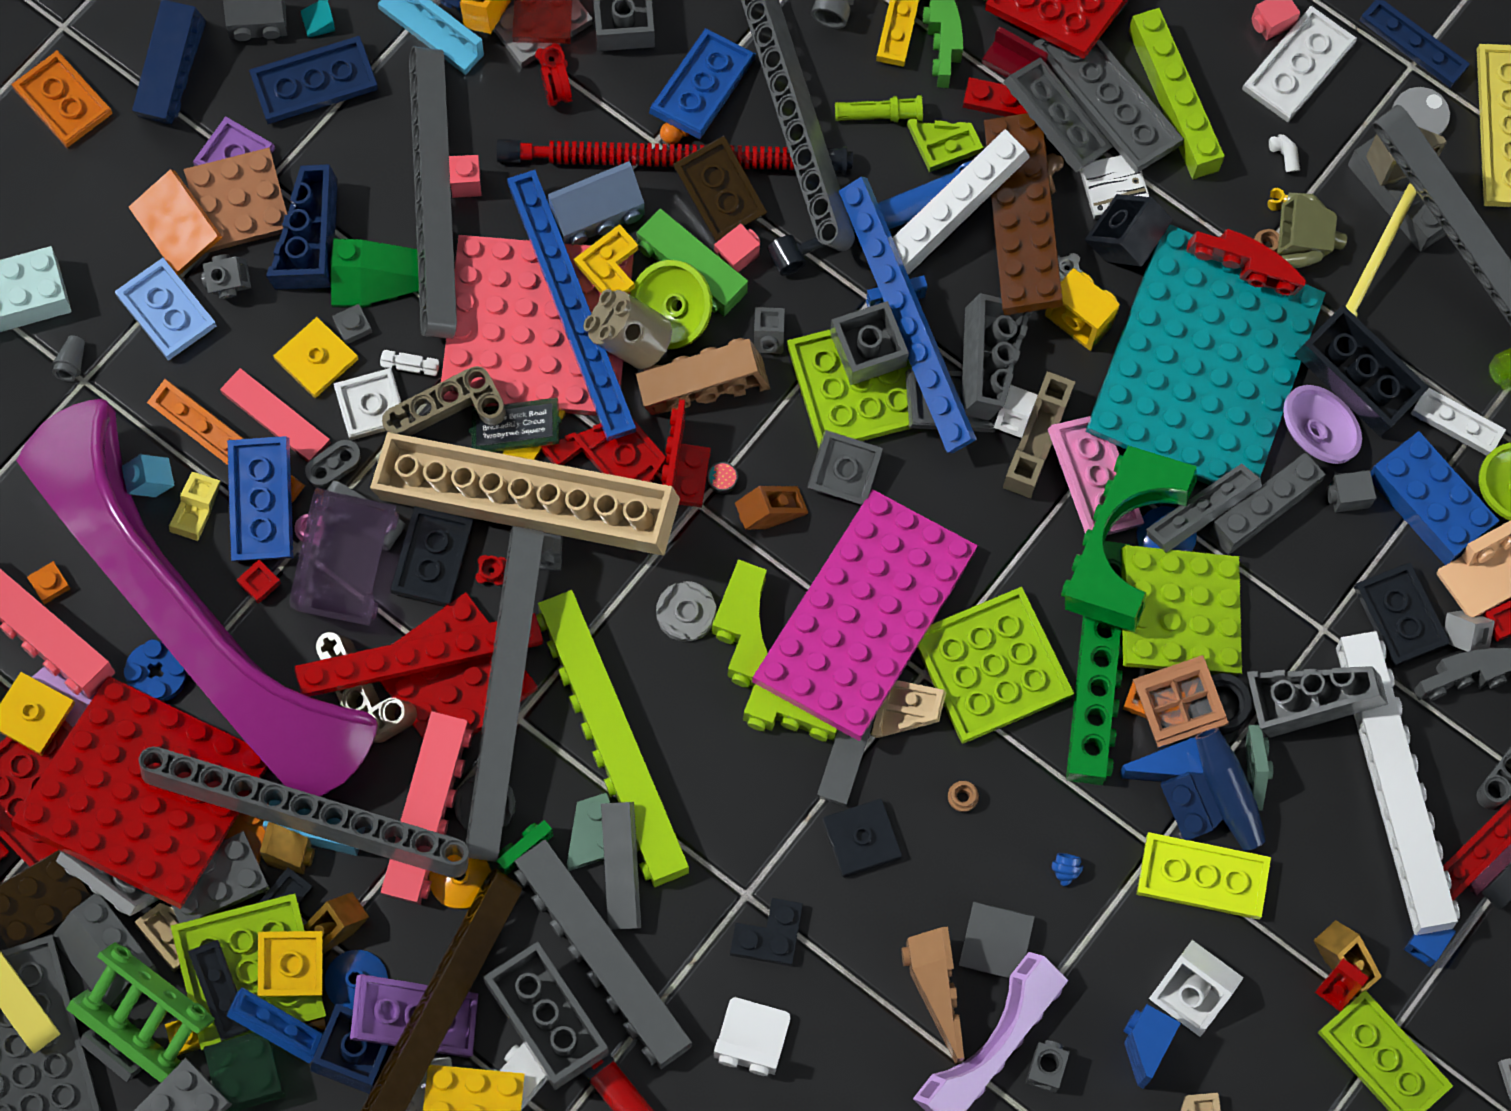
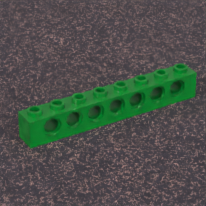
[1066,541,1130,785]

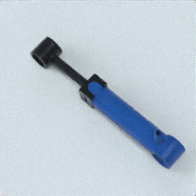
[767,161,971,276]

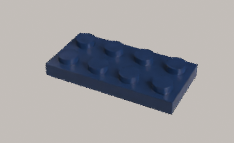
[249,36,378,125]

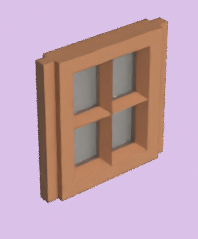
[1133,655,1229,749]

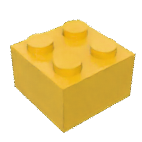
[1045,268,1120,351]

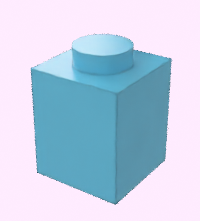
[122,454,175,497]

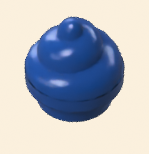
[1051,853,1083,886]

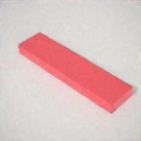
[220,368,331,462]

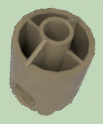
[583,289,672,370]

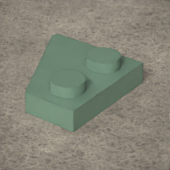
[1245,725,1273,811]

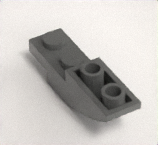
[1414,648,1511,701]

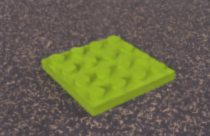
[787,330,912,449]
[1121,545,1242,676]
[917,587,1074,744]
[171,893,326,1051]

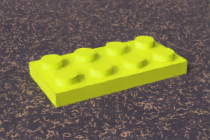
[1136,832,1271,920]

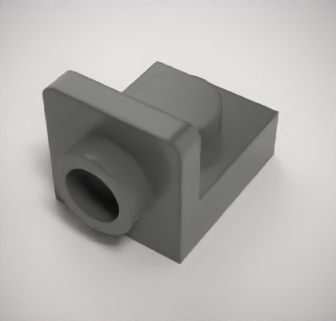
[754,307,785,354]

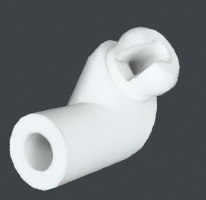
[1269,134,1300,172]

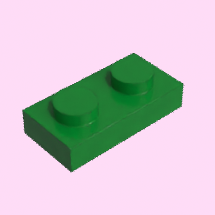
[496,820,554,875]

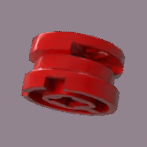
[540,62,572,107]

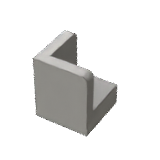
[1444,610,1495,652]

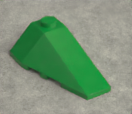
[331,238,419,308]

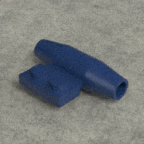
[1161,728,1266,851]

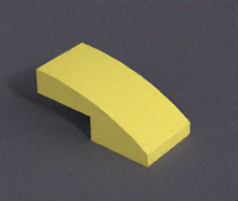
[169,472,221,541]

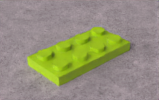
[1318,990,1453,1111]

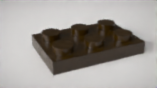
[673,136,767,242]
[0,849,91,948]

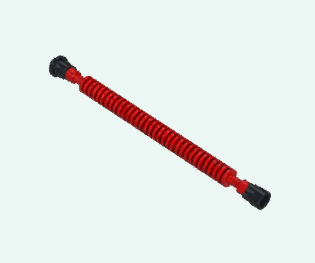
[497,139,853,174]

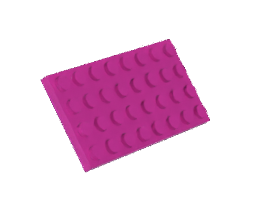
[752,489,978,741]

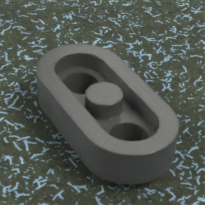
[305,440,361,489]

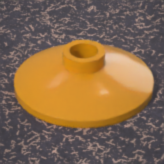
[429,855,491,909]

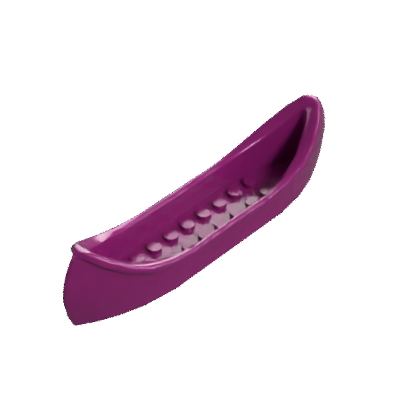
[16,399,378,797]

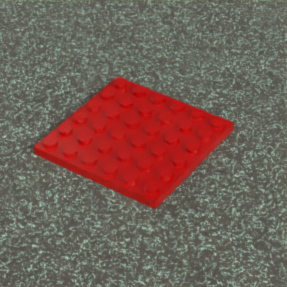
[11,676,268,909]

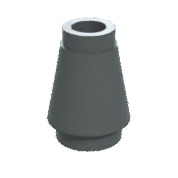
[52,335,85,382]

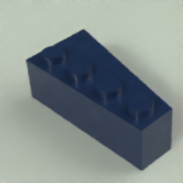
[132,0,207,125]

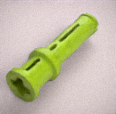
[835,95,923,122]

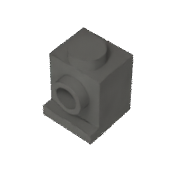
[539,532,563,571]

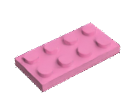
[1048,416,1144,535]

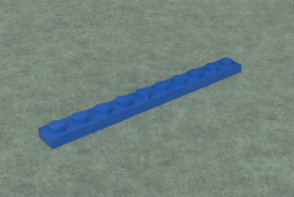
[507,170,636,441]
[839,176,977,453]

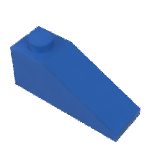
[1119,736,1203,782]

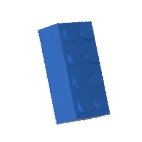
[1370,431,1499,565]

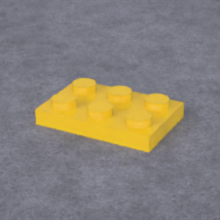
[423,1065,525,1111]

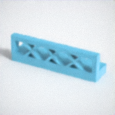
[378,0,484,75]

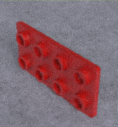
[661,399,711,508]

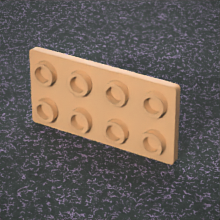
[1437,520,1511,617]

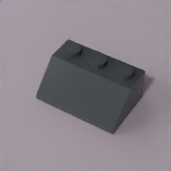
[53,893,159,1008]

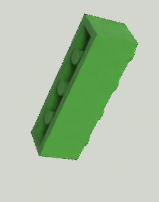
[636,209,748,317]

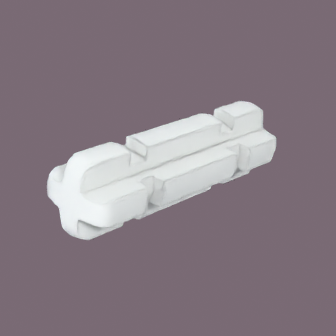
[380,350,439,376]

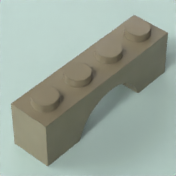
[1003,371,1075,498]

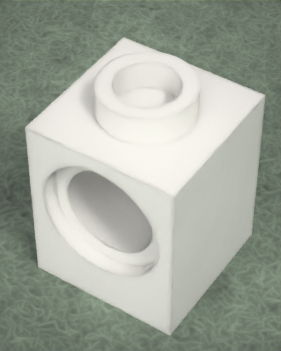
[994,385,1038,438]

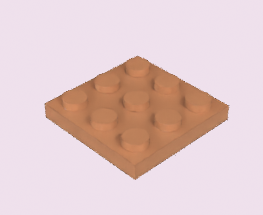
[184,147,287,253]

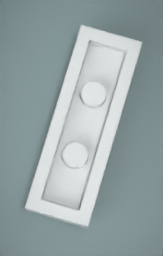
[1411,388,1506,456]

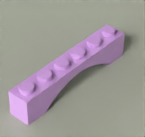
[913,952,1068,1111]

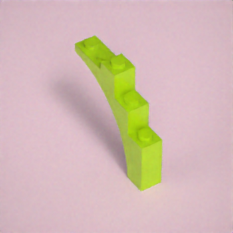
[712,560,838,741]

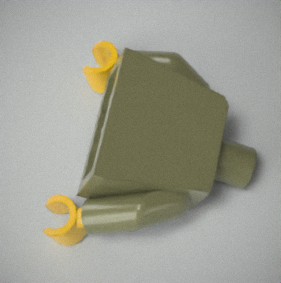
[1268,188,1347,268]

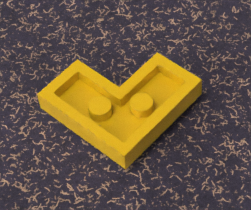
[574,224,639,293]

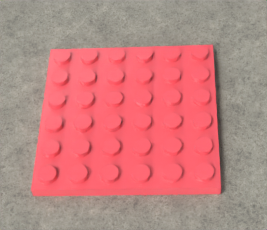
[441,235,634,416]

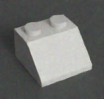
[1149,940,1243,1037]

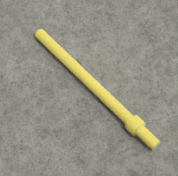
[1346,183,1417,317]

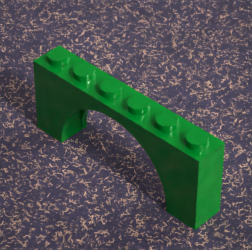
[1061,445,1197,632]

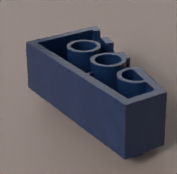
[266,164,338,290]

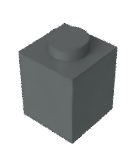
[1327,470,1376,513]

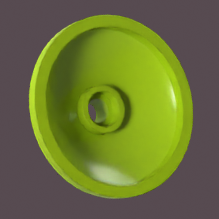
[630,260,712,349]
[1479,443,1511,520]

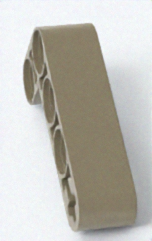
[382,366,506,436]
[316,632,417,743]

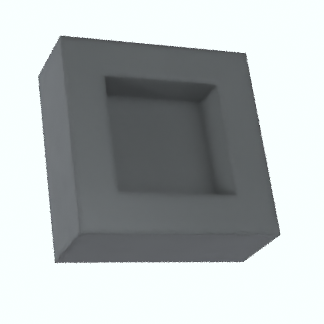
[332,304,372,345]

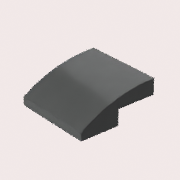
[959,901,1035,978]

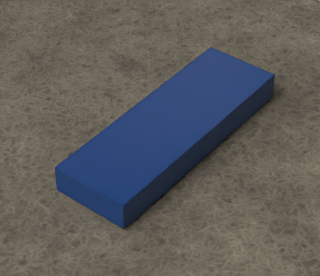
[227,987,323,1063]

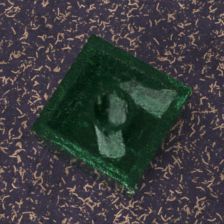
[203,1032,286,1111]

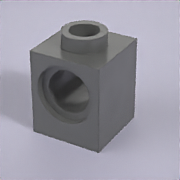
[1025,1040,1070,1093]

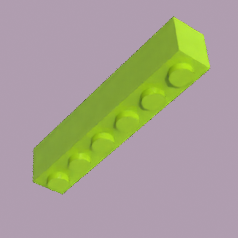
[1128,8,1224,180]

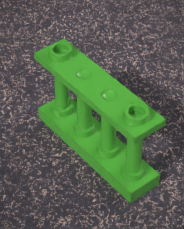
[66,942,215,1082]

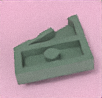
[567,793,610,871]

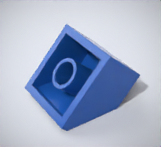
[1123,1004,1181,1089]

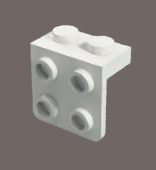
[714,997,790,1076]

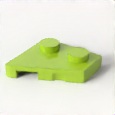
[907,119,983,172]

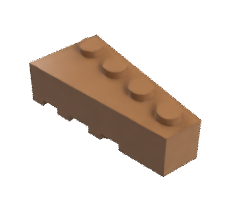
[636,338,770,415]

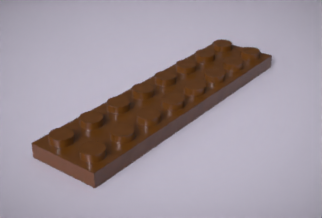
[984,113,1064,316]

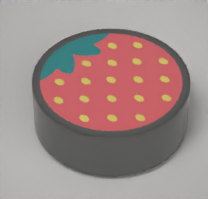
[708,462,738,494]

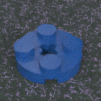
[123,639,187,701]

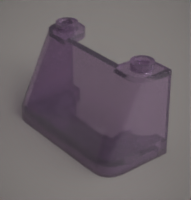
[290,488,399,626]

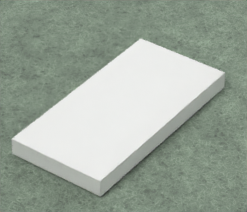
[1242,6,1357,122]

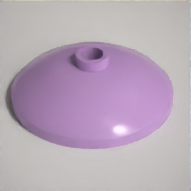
[1283,385,1362,464]

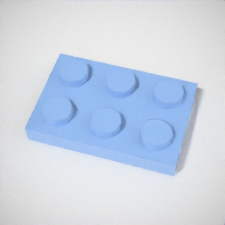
[115,258,217,361]

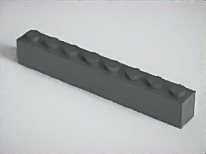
[514,840,692,1069]

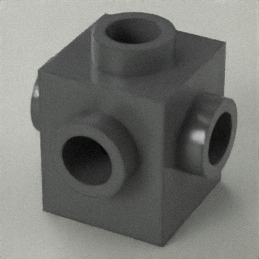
[201,254,251,299]

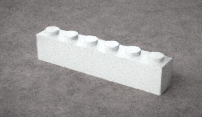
[893,129,1030,274]

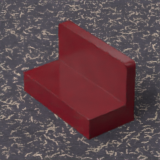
[981,27,1049,78]

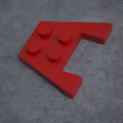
[540,418,666,482]

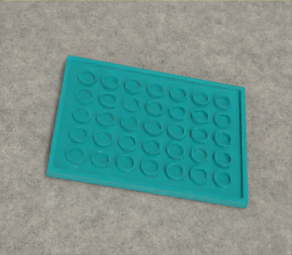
[1085,224,1326,486]

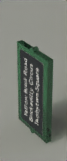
[469,398,562,452]

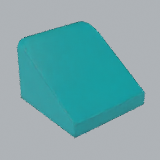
[301,0,336,38]

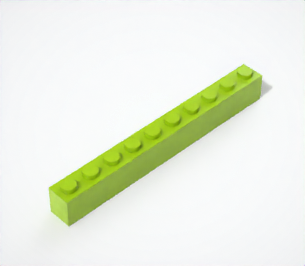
[536,590,689,888]

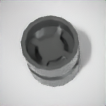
[811,0,855,29]

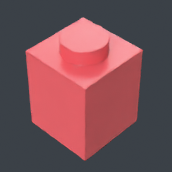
[1251,0,1300,41]
[449,155,482,198]
[714,223,760,272]

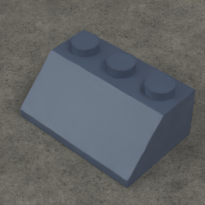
[548,161,645,246]

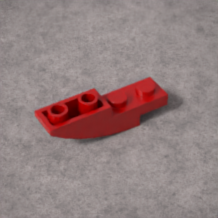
[1186,229,1306,296]

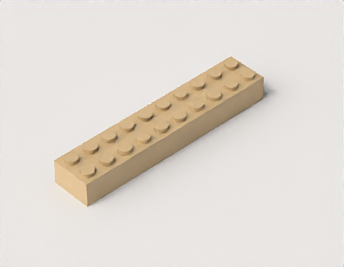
[370,432,680,556]

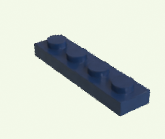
[1359,0,1470,88]

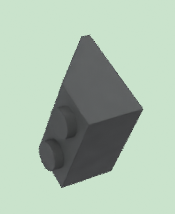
[223,0,287,41]

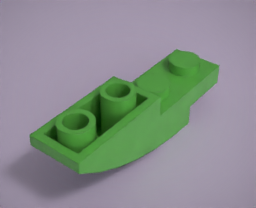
[923,0,963,88]

